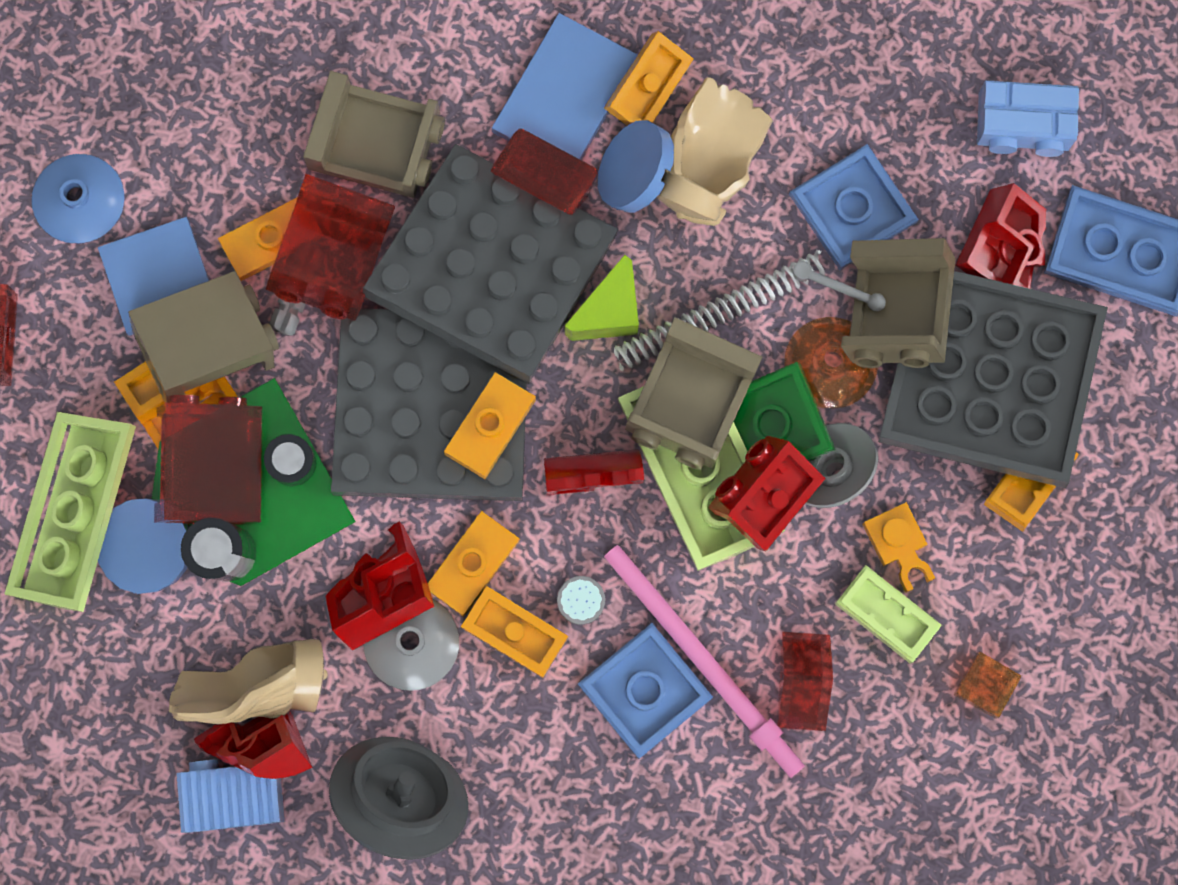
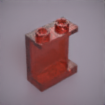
[265,174,395,321]
[154,395,262,525]

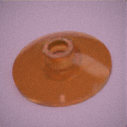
[784,317,878,409]

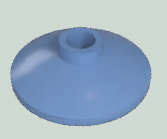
[32,154,125,244]

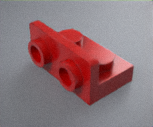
[708,436,826,552]

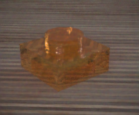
[953,651,1022,719]

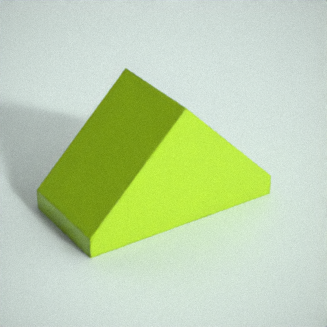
[565,255,639,341]

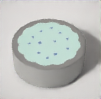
[557,576,605,625]

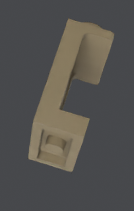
[303,71,445,198]
[841,238,956,368]
[128,271,279,411]
[625,317,763,470]

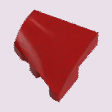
[955,183,1046,289]
[544,449,644,495]
[325,521,434,650]
[194,710,313,779]

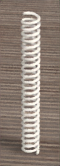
[614,250,825,371]

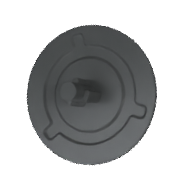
[329,737,469,860]

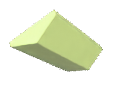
[618,386,785,571]
[4,412,136,612]

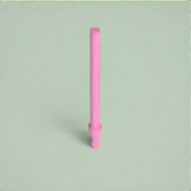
[604,545,805,779]

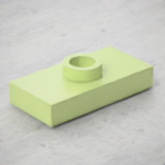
[835,565,942,664]

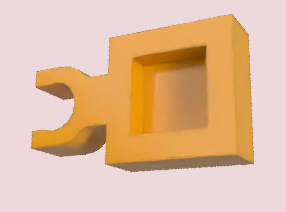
[862,502,935,593]

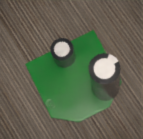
[151,378,356,586]

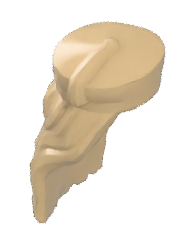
[656,77,773,226]
[169,639,328,725]

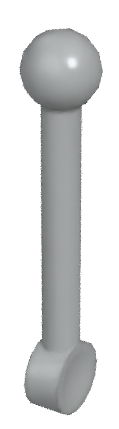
[793,261,886,311]

